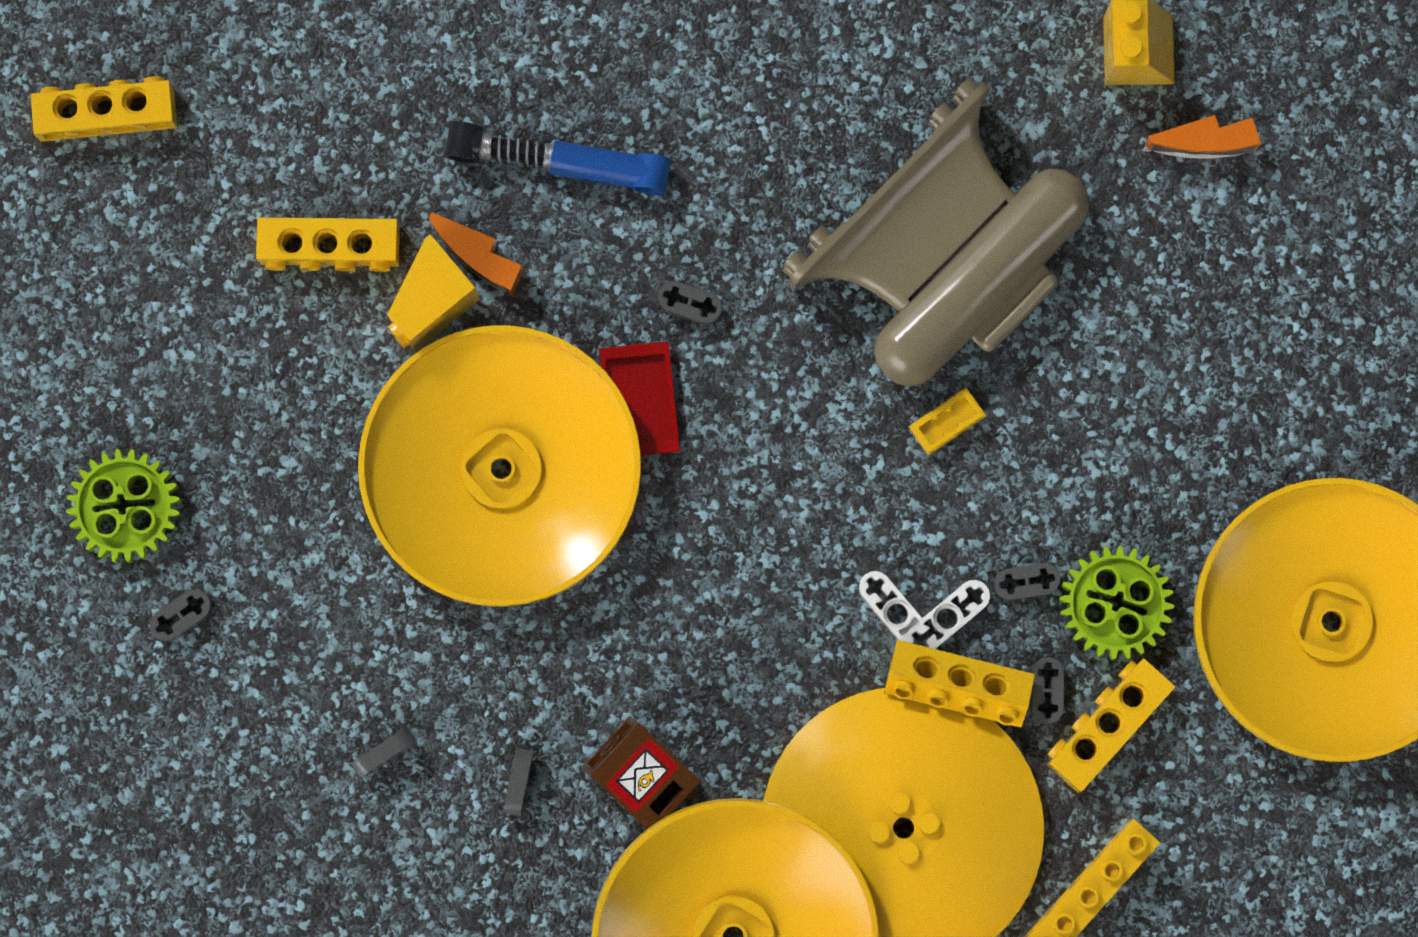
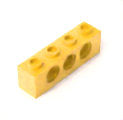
[31,76,178,142]
[256,217,400,272]
[884,640,1035,728]
[1046,658,1175,793]

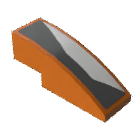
[1145,115,1261,159]
[429,212,524,296]

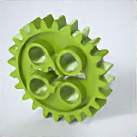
[66,449,182,563]
[1059,546,1174,660]

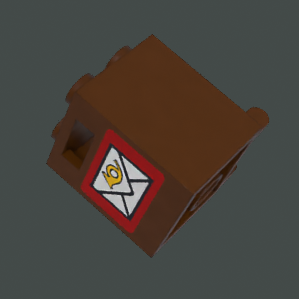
[581,716,701,829]

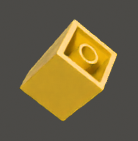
[1103,0,1175,85]
[387,234,480,352]

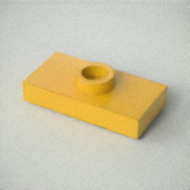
[908,387,986,456]

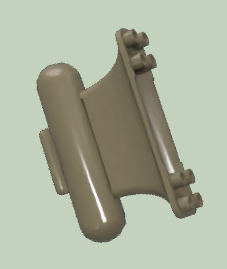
[782,78,1090,387]

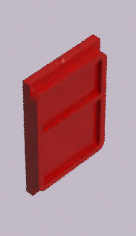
[599,341,680,456]

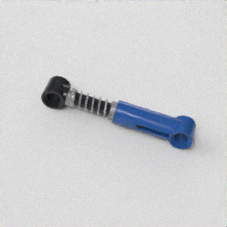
[444,121,672,196]

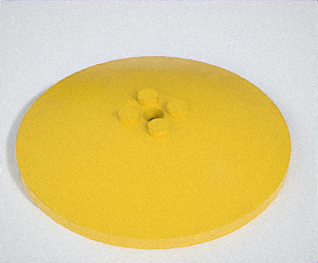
[358,325,641,607]
[1193,478,1418,762]
[763,688,1044,937]
[591,798,878,937]

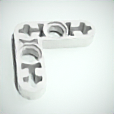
[859,571,990,649]

